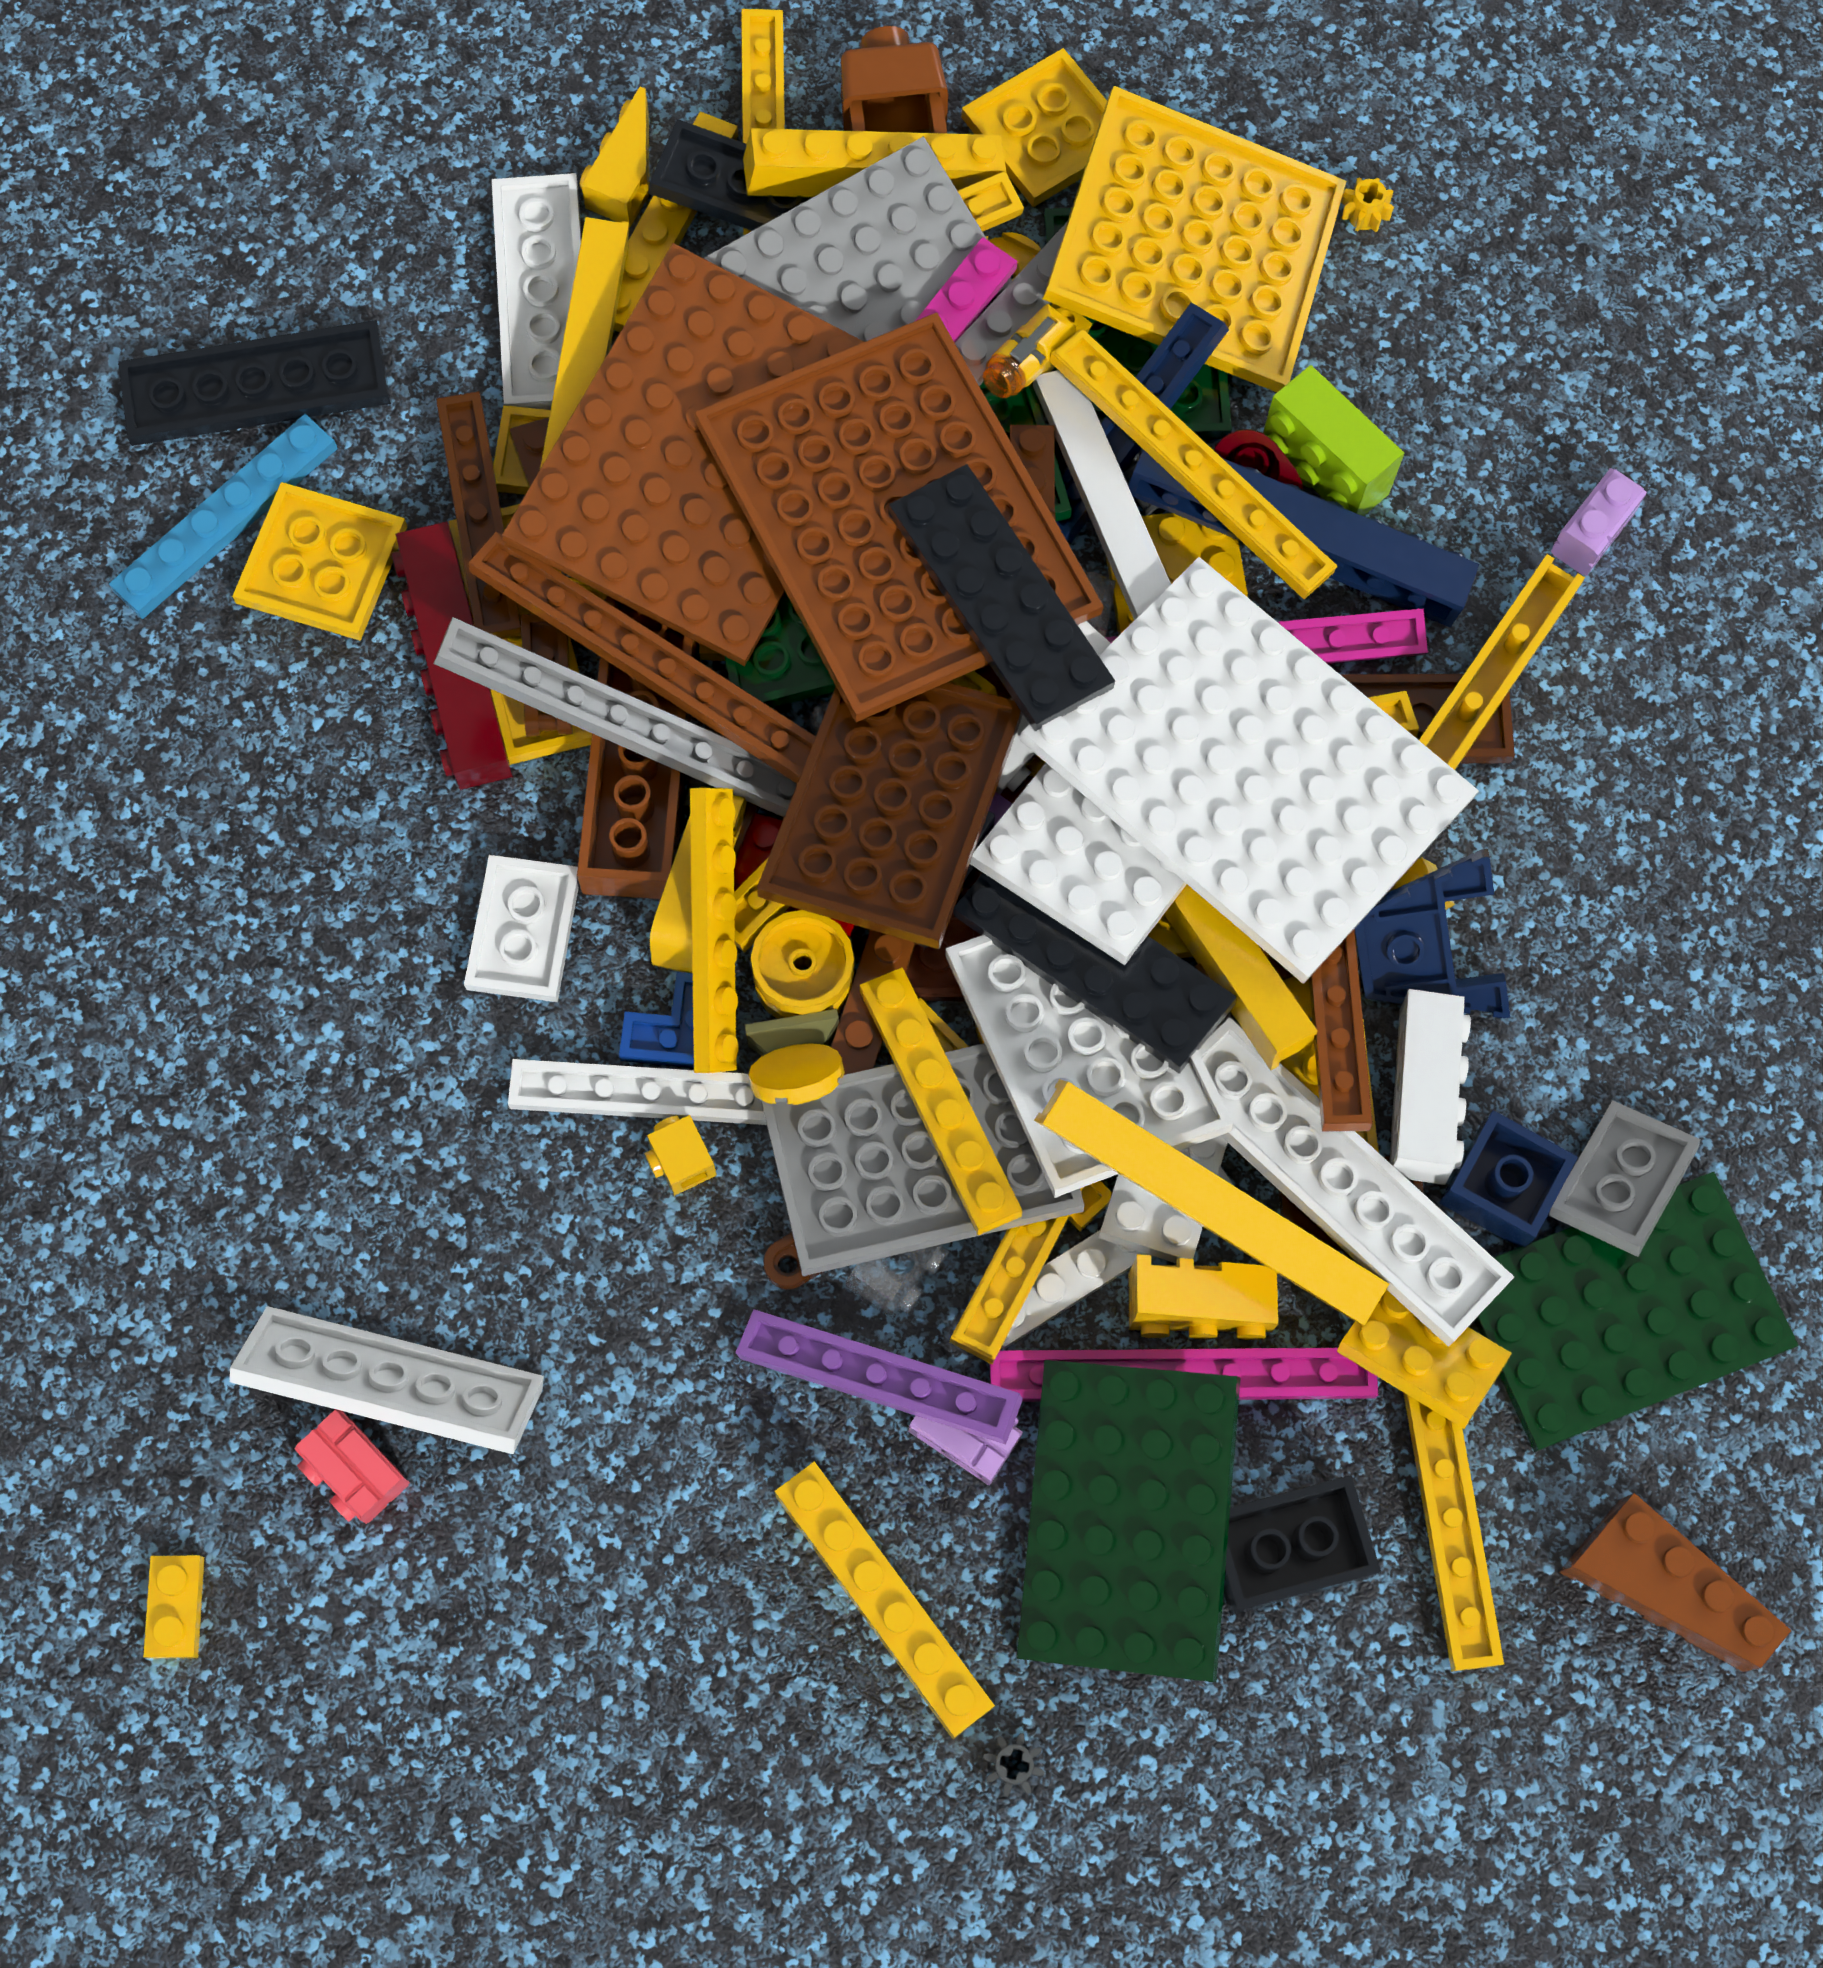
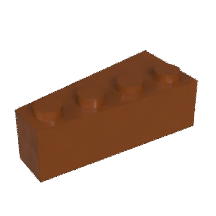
[1559,1493,1791,1672]

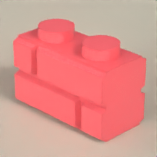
[294,1409,410,1524]

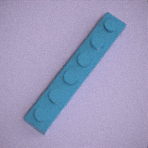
[109,414,338,619]

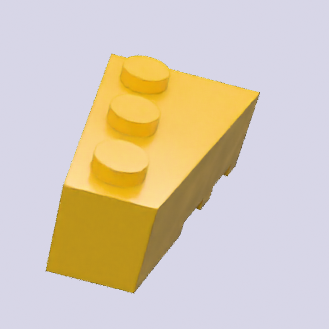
[1128,1254,1278,1340]

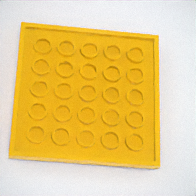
[1042,86,1347,392]

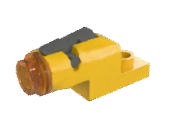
[983,304,1092,398]

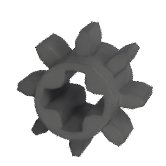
[983,1733,1045,1797]

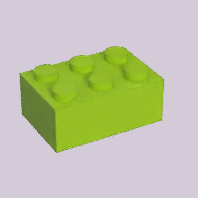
[1263,365,1405,516]

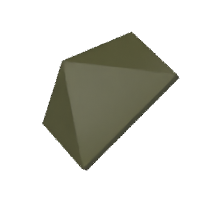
[745,1009,839,1056]

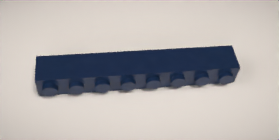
[1128,450,1480,627]

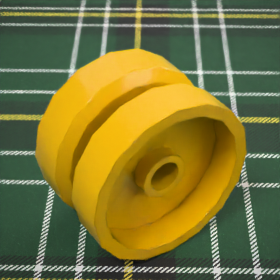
[751,910,855,1019]

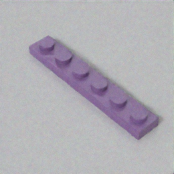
[736,1309,1023,1445]

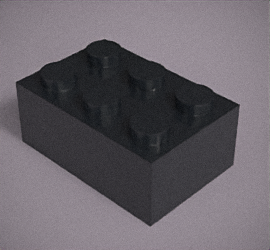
[1224,1475,1381,1616]

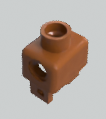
[840,26,948,133]

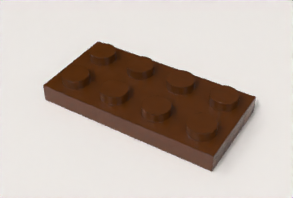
[1340,674,1515,764]

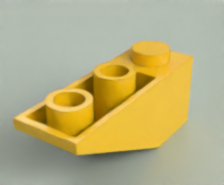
[580,86,649,228]

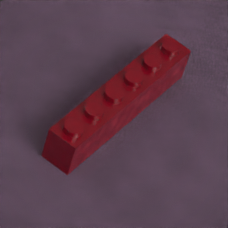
[391,521,513,790]

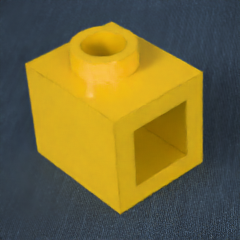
[644,1115,717,1196]

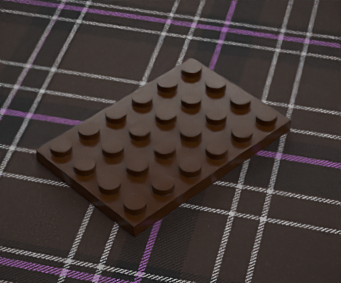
[757,682,1023,949]

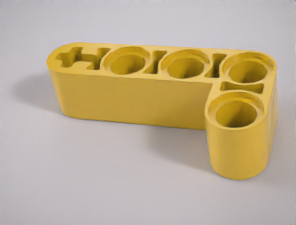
[650,786,747,973]

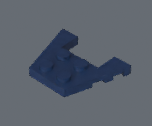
[1355,849,1510,1018]

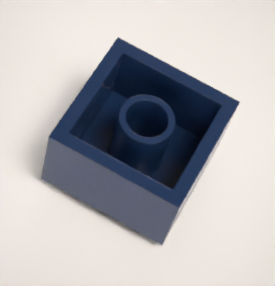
[1439,1110,1578,1248]

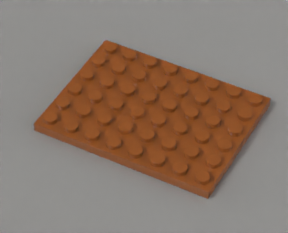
[502,243,864,666]
[695,312,1104,723]

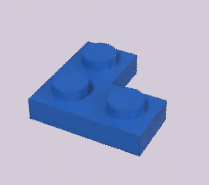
[619,972,694,1068]

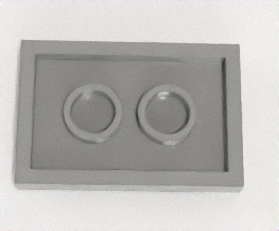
[1549,1100,1701,1257]

